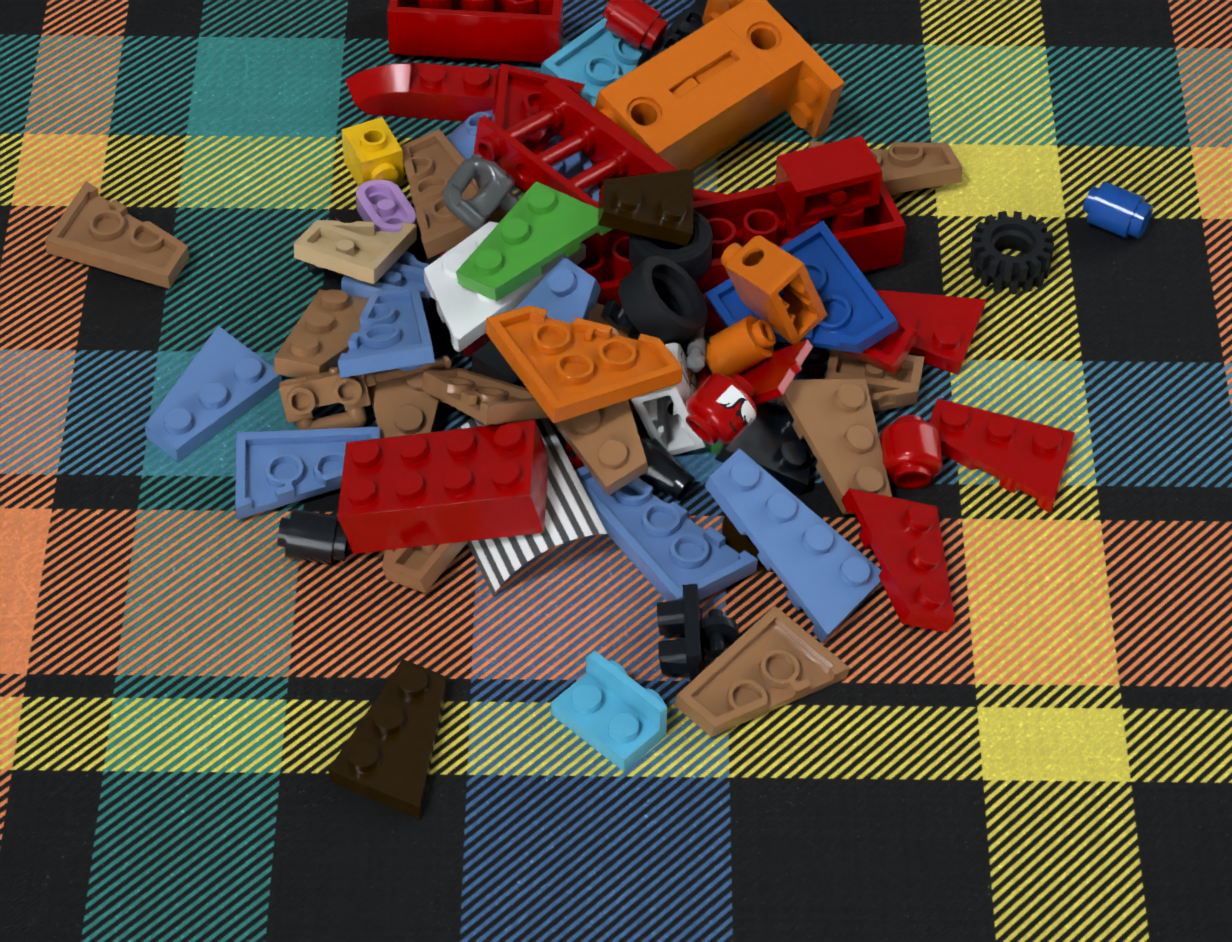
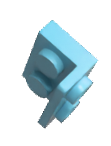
[551,651,667,772]

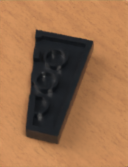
[715,342,827,495]

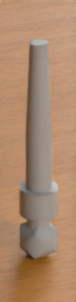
[686,294,707,374]

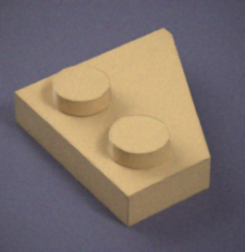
[294,220,417,284]

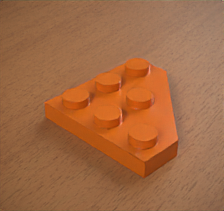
[485,305,683,424]

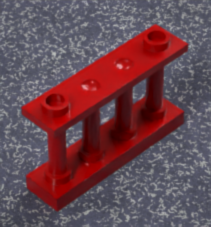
[473,78,677,252]

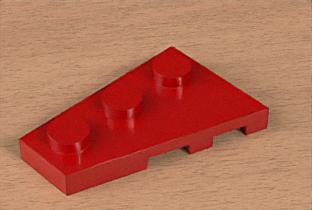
[929,398,1075,513]

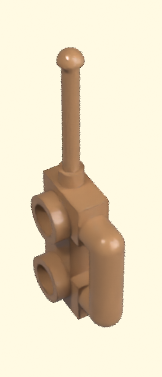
[279,356,452,430]

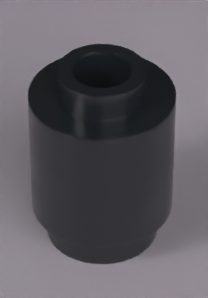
[277,509,349,564]

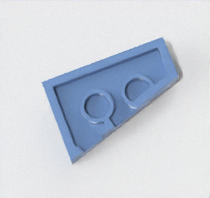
[235,426,380,520]

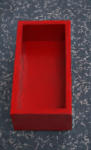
[337,420,549,554]

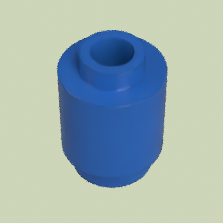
[1083,181,1153,239]

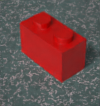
[775,135,883,225]

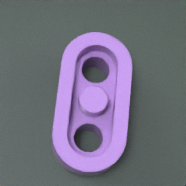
[356,179,417,233]

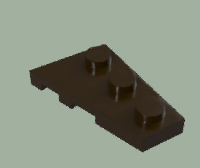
[328,659,448,819]

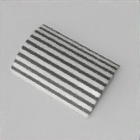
[458,418,607,596]

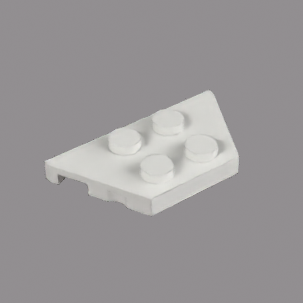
[424,221,586,352]

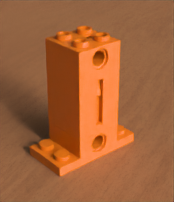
[595,0,845,170]

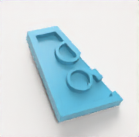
[540,18,648,107]

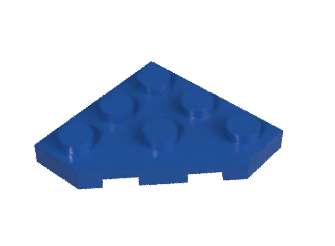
[705,221,899,353]

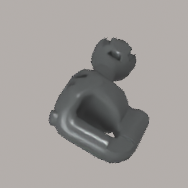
[443,154,520,231]

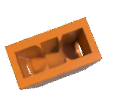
[721,235,828,345]

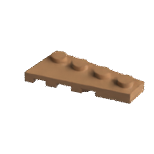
[400,129,507,259]

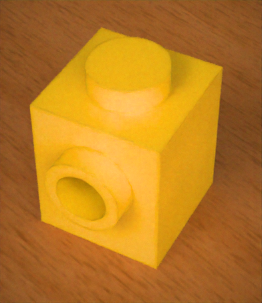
[341,117,405,186]

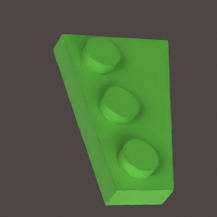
[456,181,612,302]

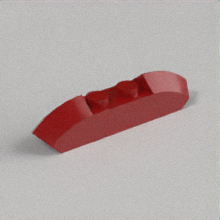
[345,62,499,122]

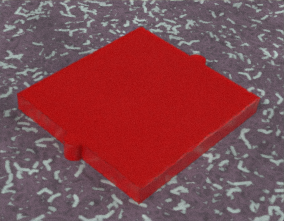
[739,339,813,405]

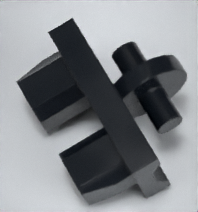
[657,584,739,682]

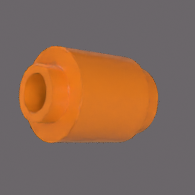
[705,315,776,377]

